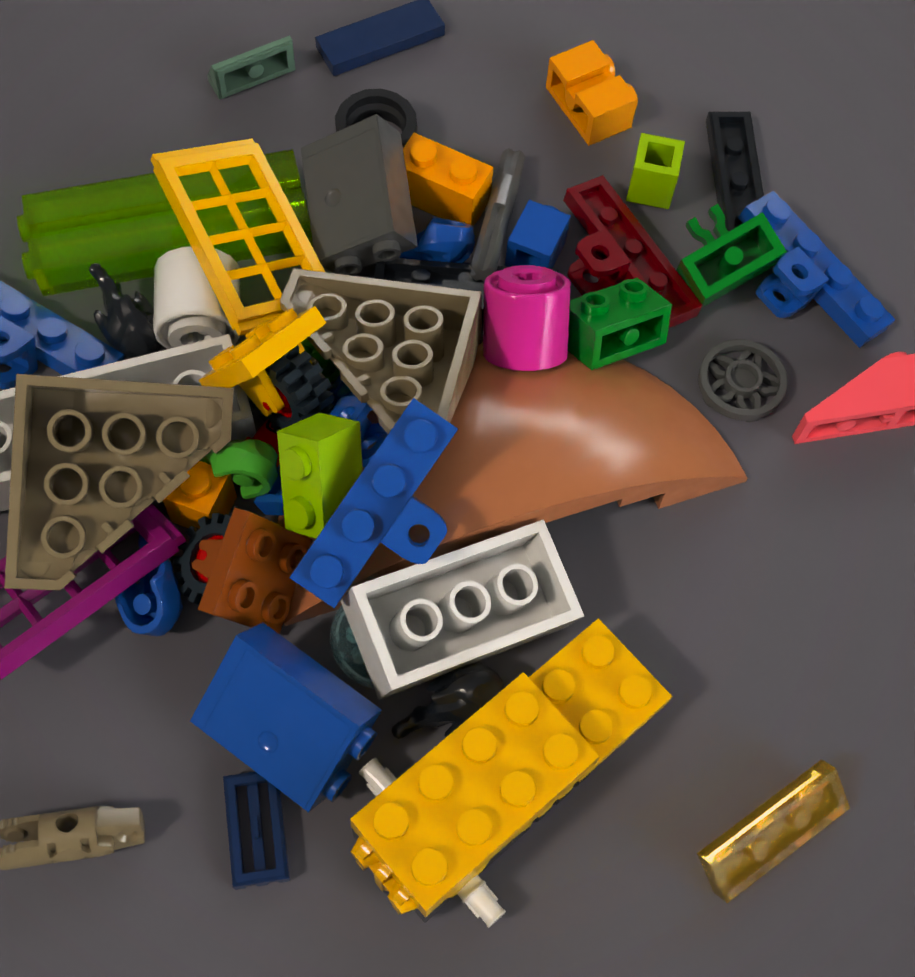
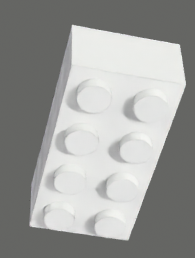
[341,519,584,700]

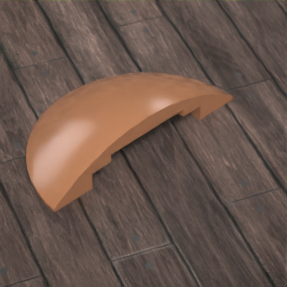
[278,342,748,626]

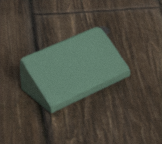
[207,35,296,100]

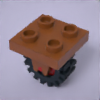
[173,507,312,634]

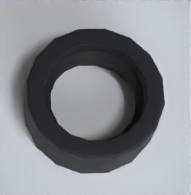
[335,88,417,148]

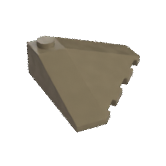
[280,268,482,434]
[4,374,234,591]

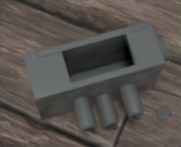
[301,114,418,276]

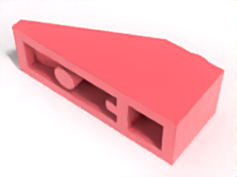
[792,352,915,444]

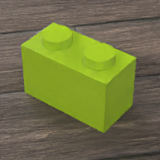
[277,412,363,539]

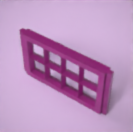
[0,503,186,680]

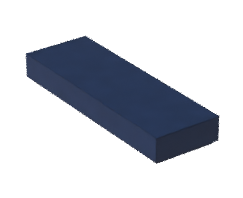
[315,0,445,76]

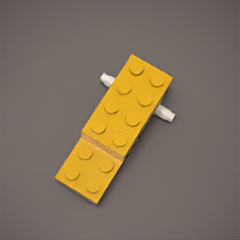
[350,618,673,928]

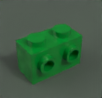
[568,278,672,370]

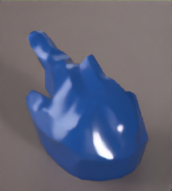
[399,217,476,263]
[115,535,183,636]

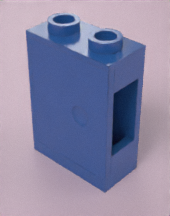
[190,623,382,813]

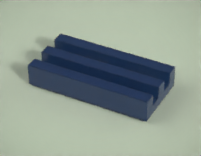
[223,772,290,890]

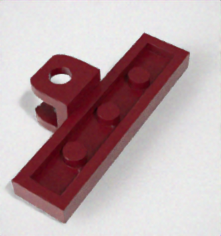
[563,175,703,329]

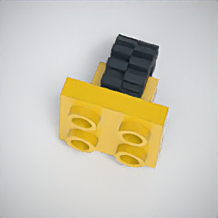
[198,306,335,432]

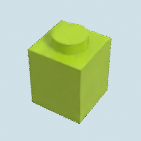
[626,133,685,209]

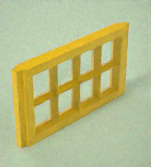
[151,138,325,336]

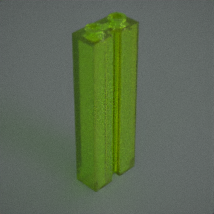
[17,149,313,296]

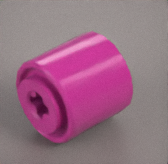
[483,265,571,371]

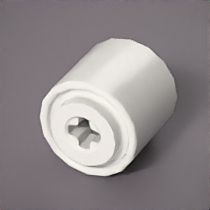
[153,246,240,349]

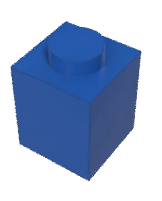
[505,200,571,270]

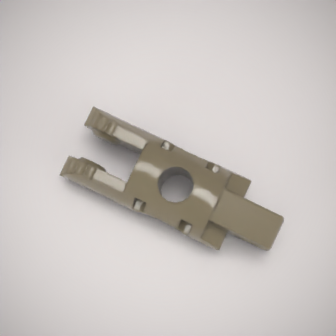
[0,806,145,870]

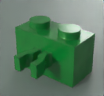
[676,204,787,308]

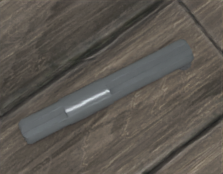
[470,148,525,282]

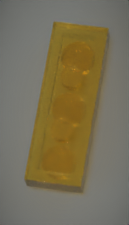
[697,759,850,903]

